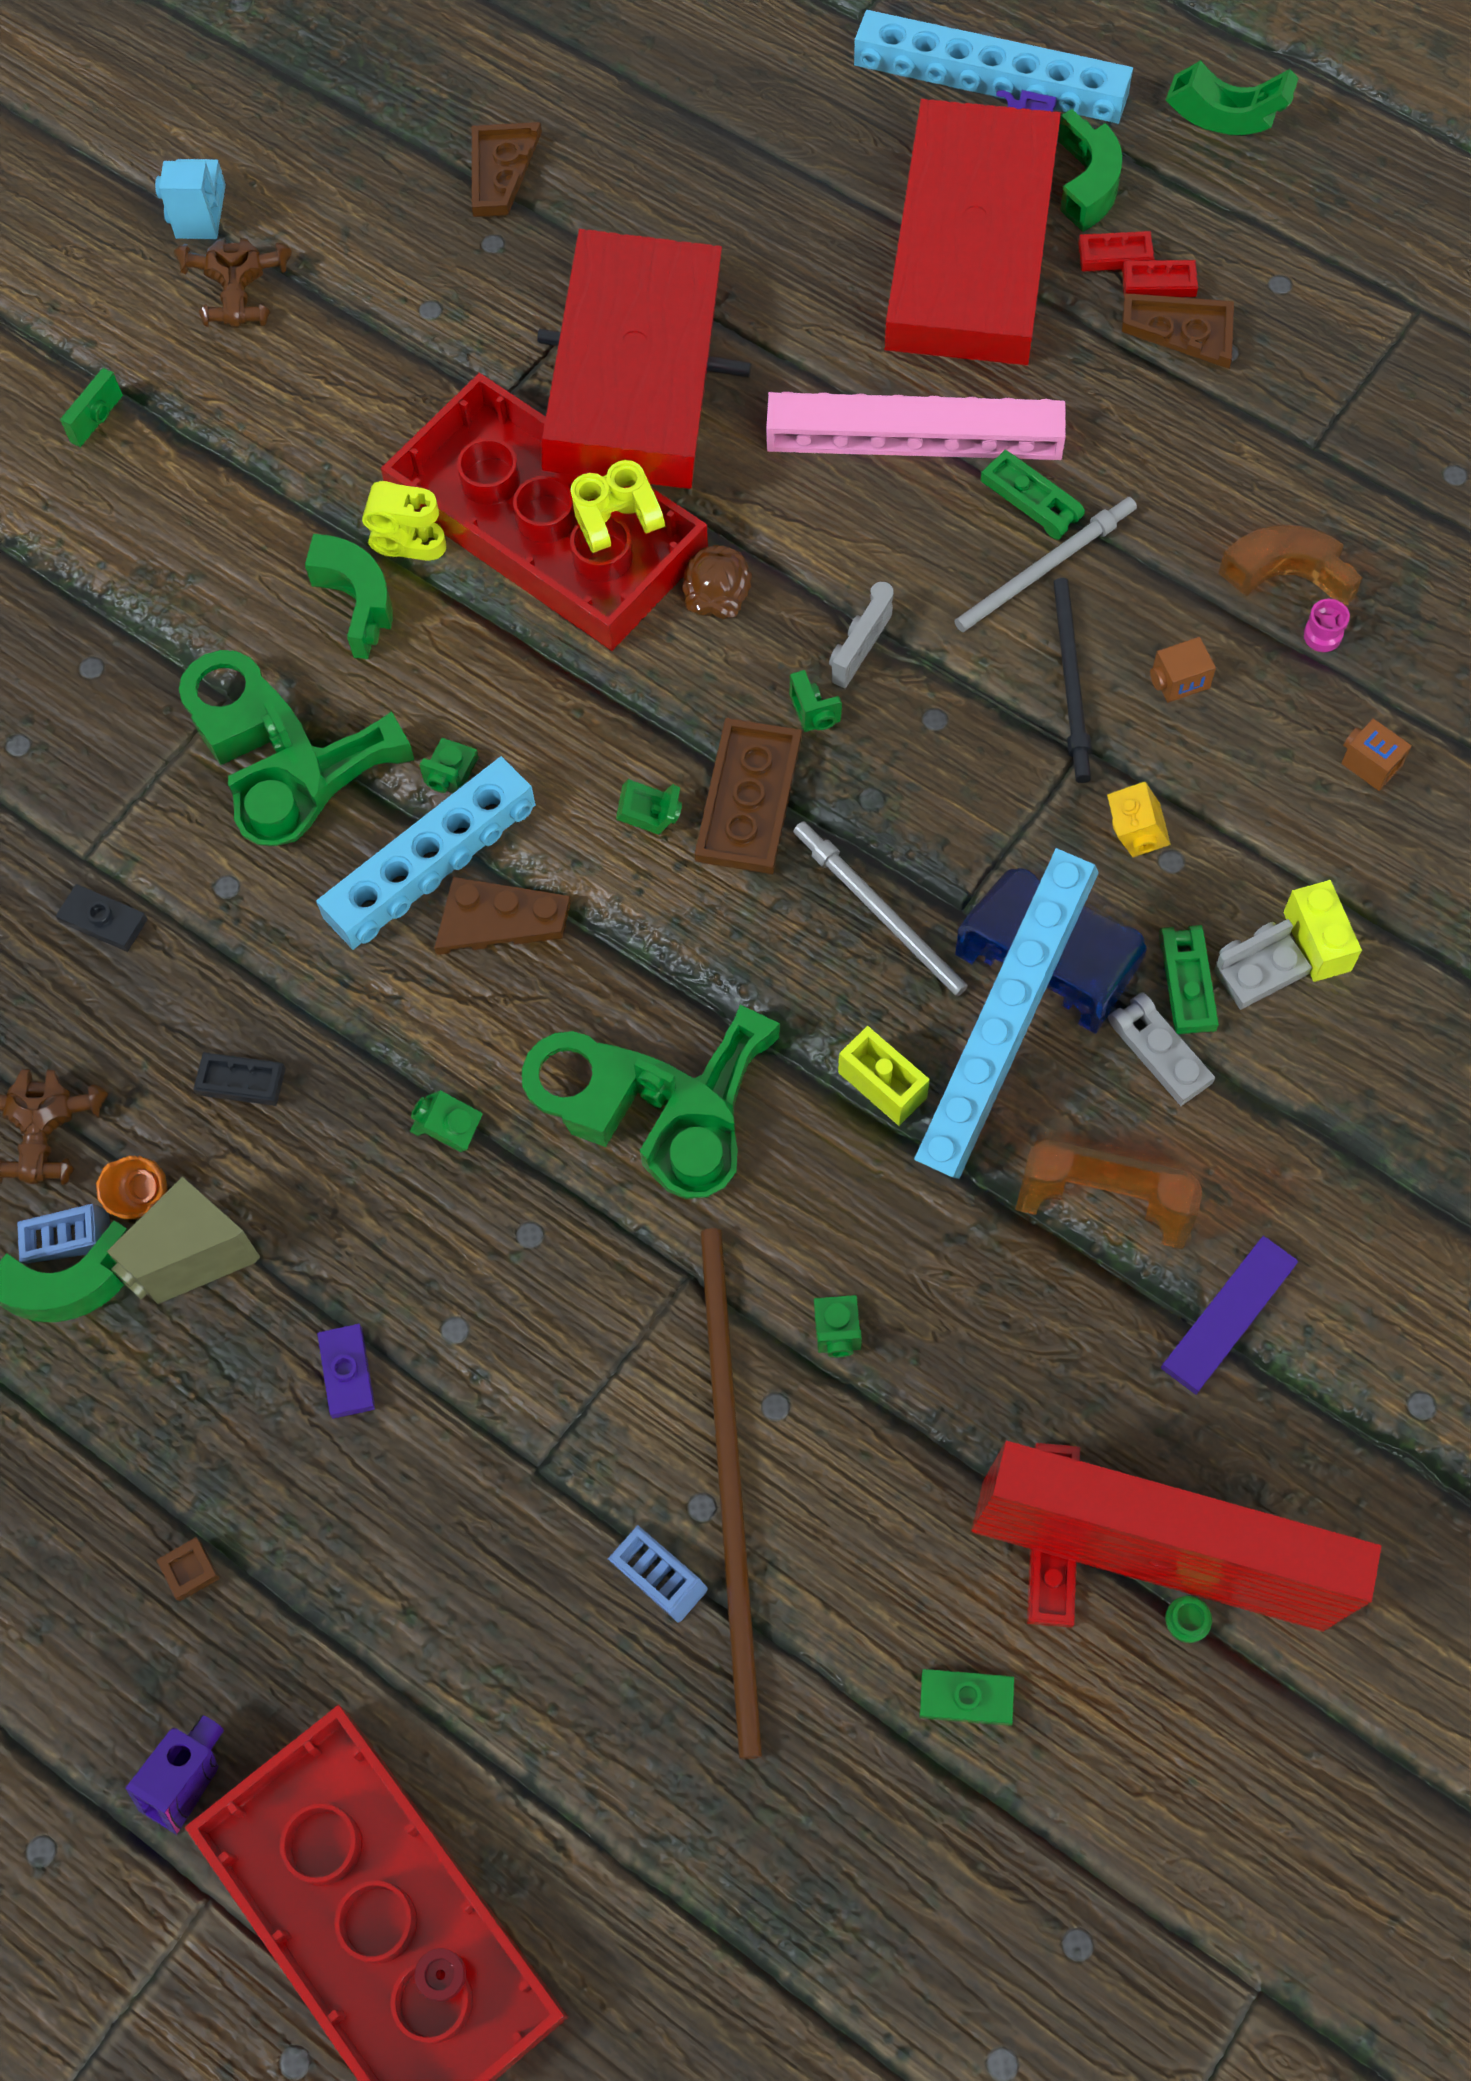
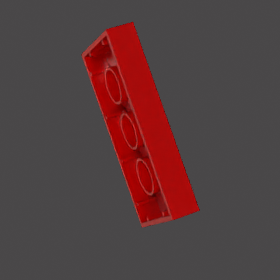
[884,99,1061,365]
[542,228,722,489]
[380,372,708,651]
[971,1440,1382,1632]
[184,1705,569,2081]

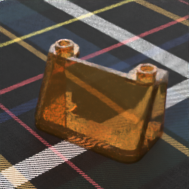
[1015,1132,1202,1249]

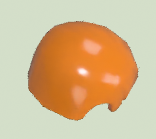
[96,1155,168,1219]

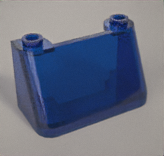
[955,868,1147,1034]

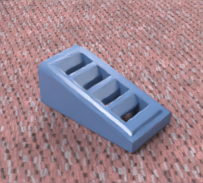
[17,1204,110,1264]
[608,1525,708,1623]

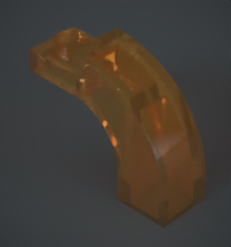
[1219,525,1363,606]

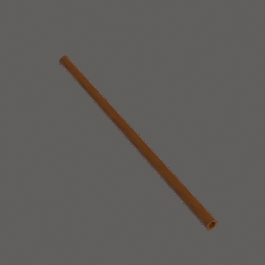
[700,1228,762,1759]

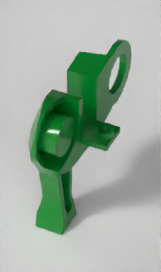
[179,650,415,846]
[522,1004,780,1199]

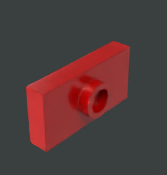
[1078,231,1155,271]
[1122,260,1198,297]

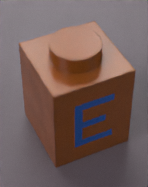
[1150,637,1216,703]
[1341,718,1412,791]

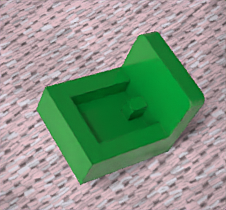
[616,779,682,835]
[410,1090,483,1152]

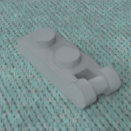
[829,582,894,689]
[1108,992,1215,1106]

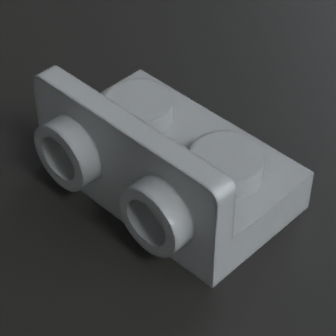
[1214,919,1312,1010]

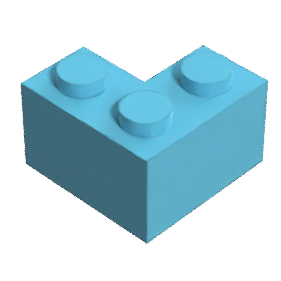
[155,159,226,239]

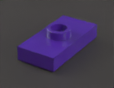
[317,1323,376,1419]

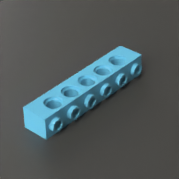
[316,756,536,950]

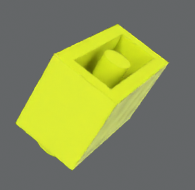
[1283,880,1362,982]
[838,1026,930,1126]

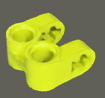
[571,460,665,553]
[362,481,446,561]

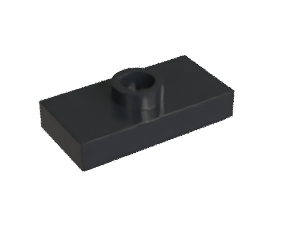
[55,884,148,952]
[193,1052,286,1106]

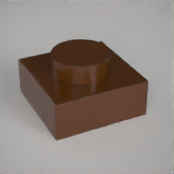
[157,1537,220,1602]

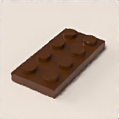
[694,718,802,874]

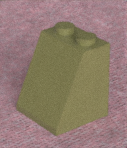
[107,1176,260,1304]

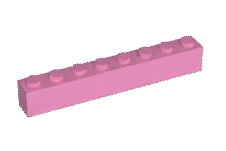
[767,392,1065,460]

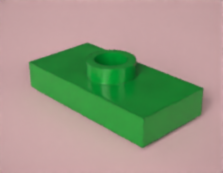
[60,368,123,448]
[919,1669,1014,1726]

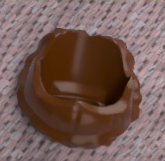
[682,545,752,619]

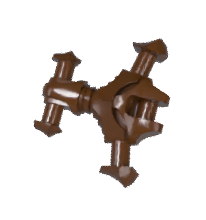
[174,238,292,327]
[0,1069,109,1185]

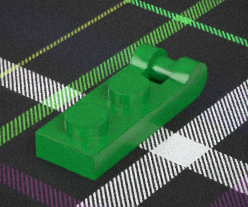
[980,449,1085,540]
[1159,925,1219,1034]

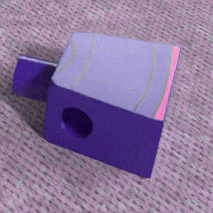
[125,1715,224,1835]

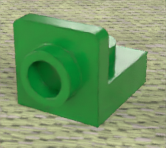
[789,670,842,732]
[419,738,479,793]
[814,1295,862,1358]

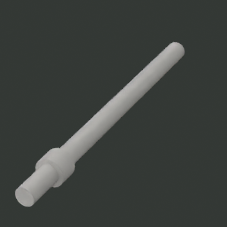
[955,497,1137,632]
[793,821,968,997]

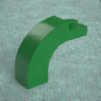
[1166,60,1299,135]
[1058,109,1122,232]
[305,534,393,659]
[0,1221,128,1322]

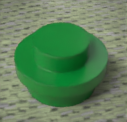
[1165,1596,1212,1643]

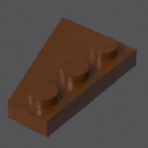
[471,122,542,217]
[1122,294,1234,369]
[434,877,571,955]

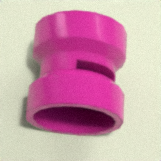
[1303,598,1350,652]

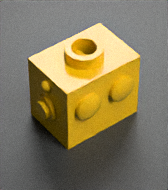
[1107,782,1171,857]

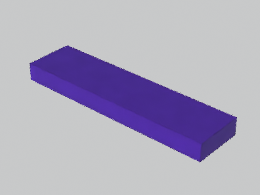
[1161,1235,1299,1395]

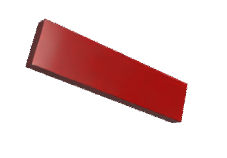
[1027,1443,1080,1628]

